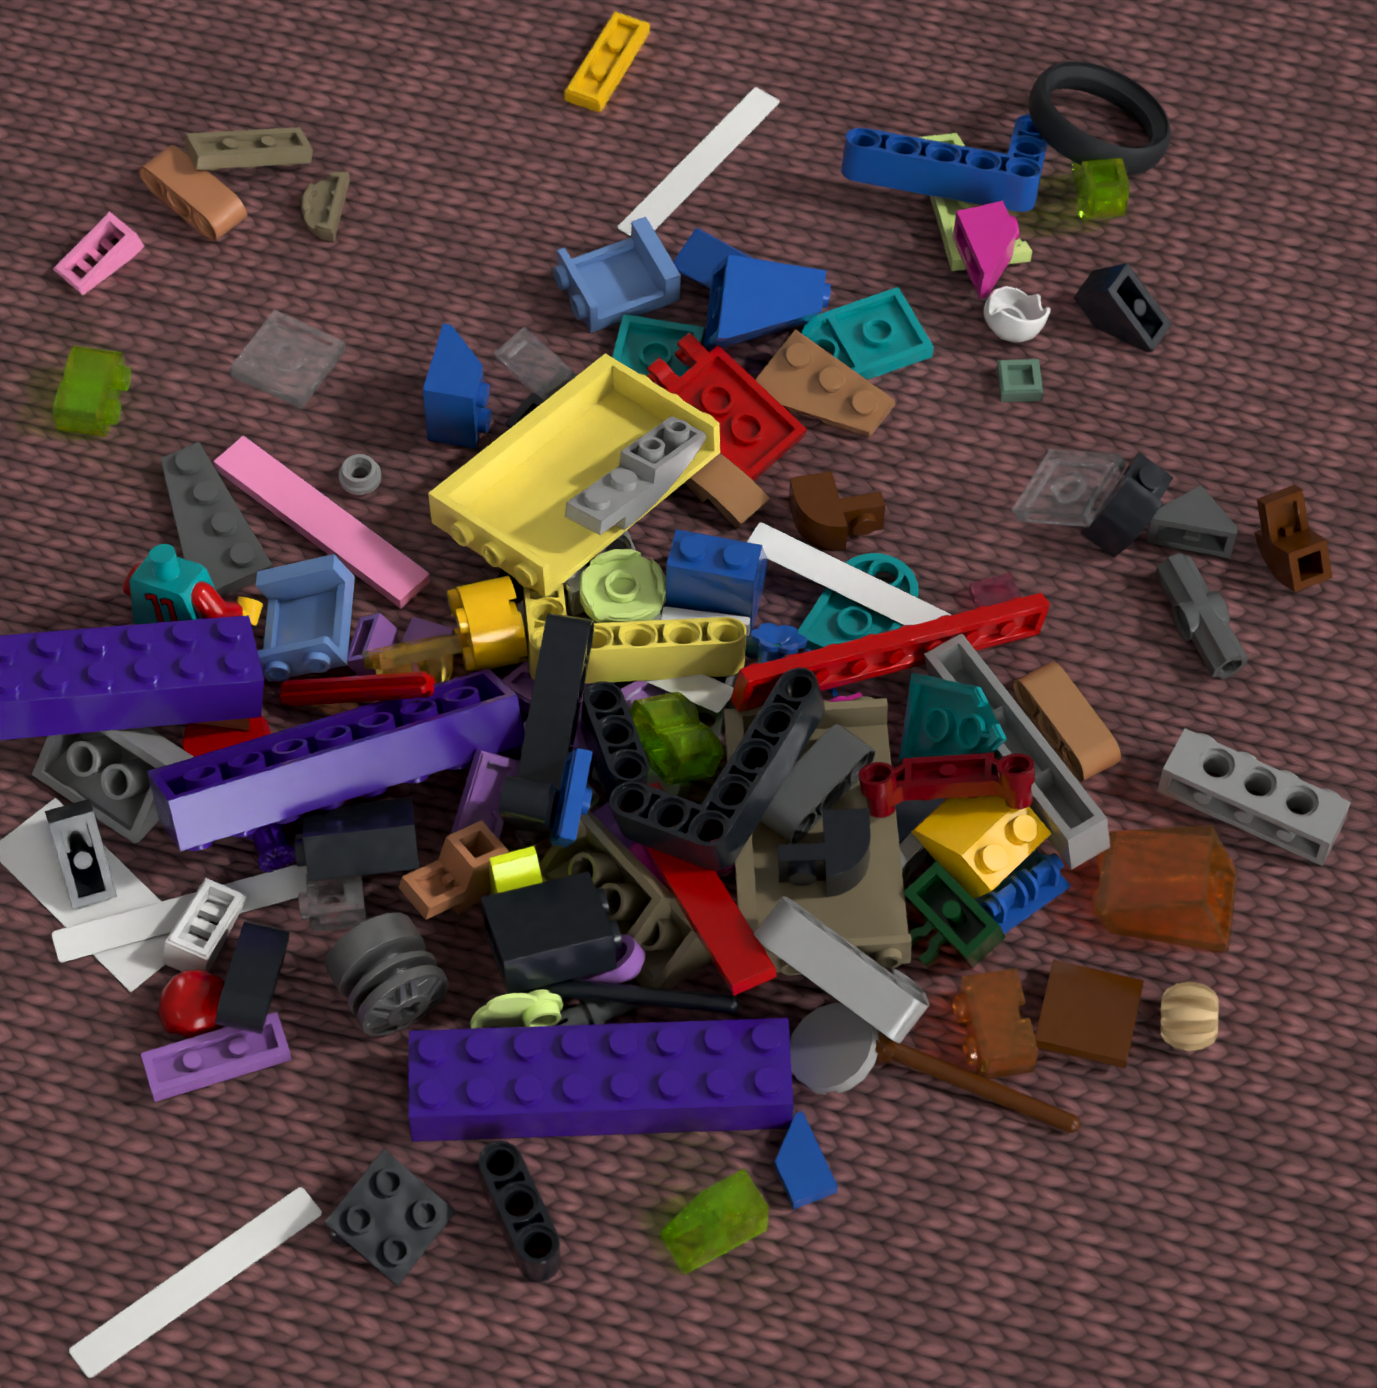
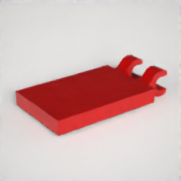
[647,333,807,481]

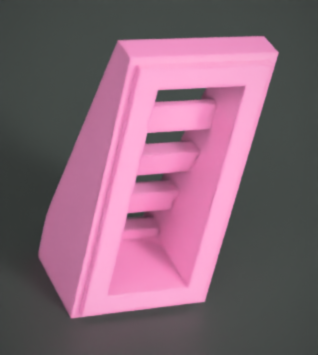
[53,211,145,296]

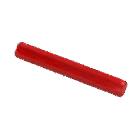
[279,671,435,706]

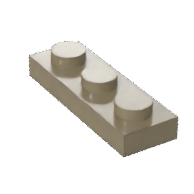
[184,127,313,171]

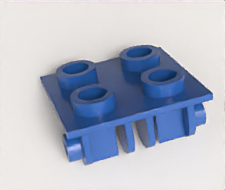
[974,849,1071,934]

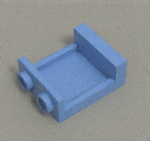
[553,217,681,333]
[256,554,355,682]

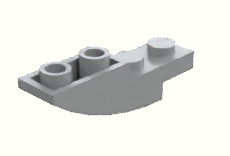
[565,416,706,535]

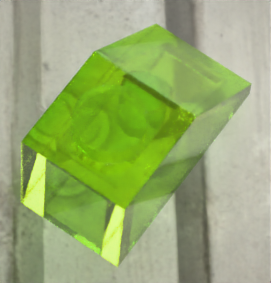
[660,1168,769,1275]

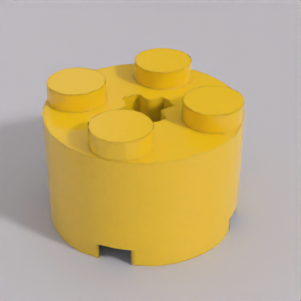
[447,576,528,673]

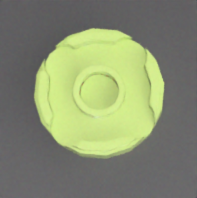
[580,549,666,623]

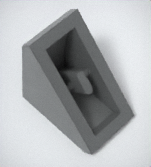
[1146,485,1238,558]

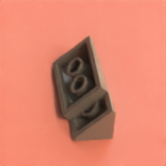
[539,810,710,989]

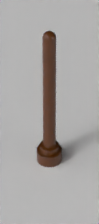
[875,1029,1080,1133]

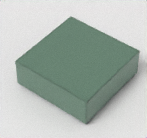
[996,359,1043,402]

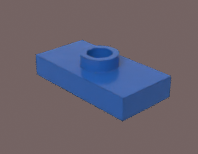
[550,748,593,848]

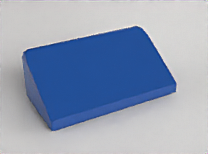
[673,228,754,289]

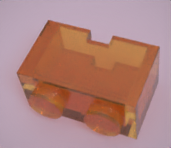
[953,968,1038,1079]

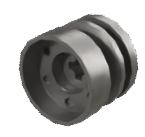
[324,913,449,1037]

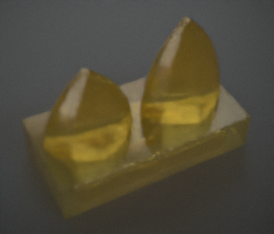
[362,634,463,684]

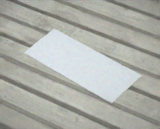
[0,798,197,992]

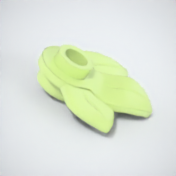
[470,990,563,1029]

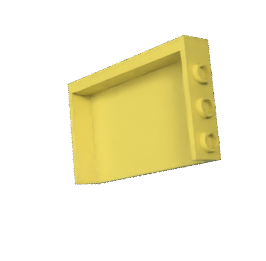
[428,353,720,598]

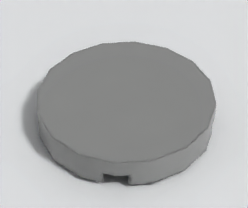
[790,1003,879,1095]

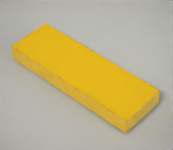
[564,11,650,113]

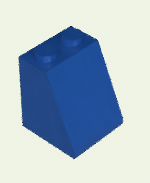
[703,254,831,351]
[666,529,768,633]

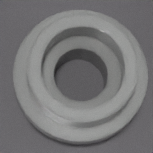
[339,454,382,495]

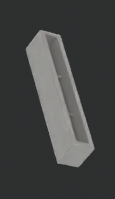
[924,633,1110,870]

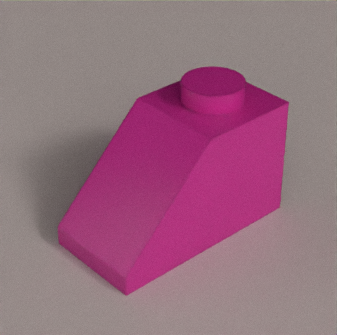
[953,201,1020,299]

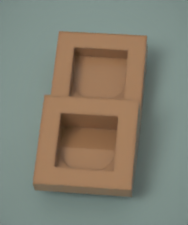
[684,453,770,529]

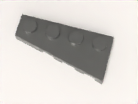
[161,442,273,597]

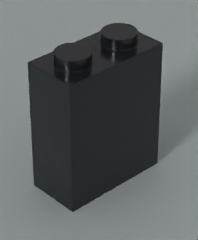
[295,797,419,881]
[480,872,622,994]

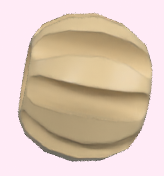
[1161,981,1219,1052]

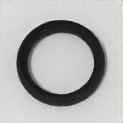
[1029,61,1171,176]

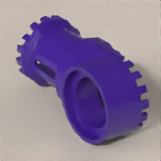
[247,822,296,873]

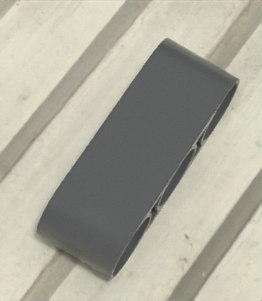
[760,724,876,844]

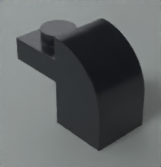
[1080,452,1174,558]
[778,808,870,897]

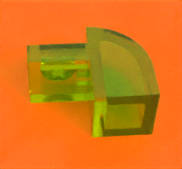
[1071,158,1130,220]

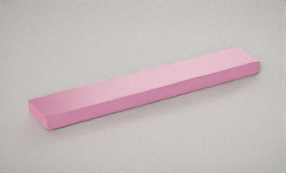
[214,435,430,609]

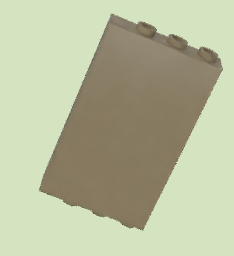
[724,696,912,975]

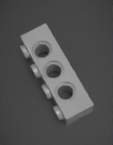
[1157,728,1351,866]

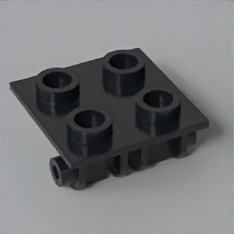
[324,1149,456,1286]

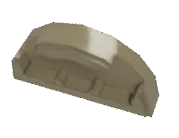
[301,172,350,242]

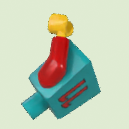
[122,544,263,625]

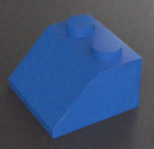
[423,323,492,449]

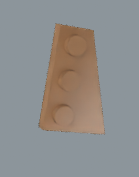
[755,329,896,437]

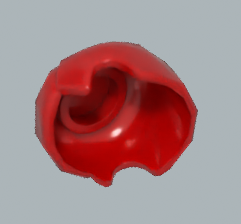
[157,969,225,1039]

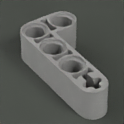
[754,896,929,1043]

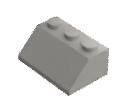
[31,727,193,843]

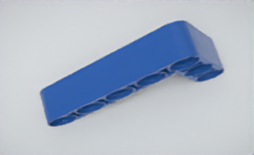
[841,114,1048,212]

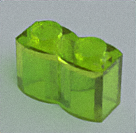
[53,345,131,437]
[629,692,724,785]

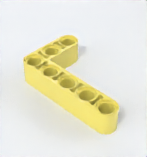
[523,584,747,684]

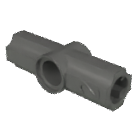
[1155,553,1248,680]

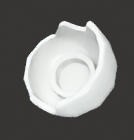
[984,286,1050,343]

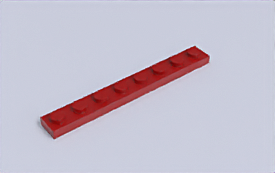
[730,593,1051,712]

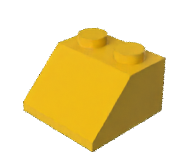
[911,795,1052,899]

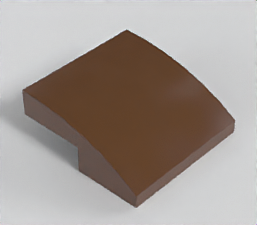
[1033,960,1144,1068]

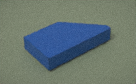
[774,1111,838,1210]

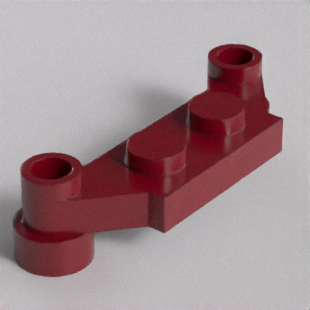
[859,753,1035,818]

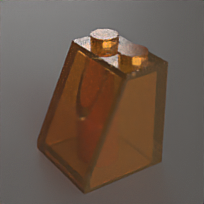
[1092,825,1238,952]

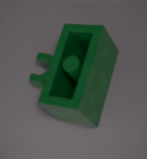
[903,861,1006,968]

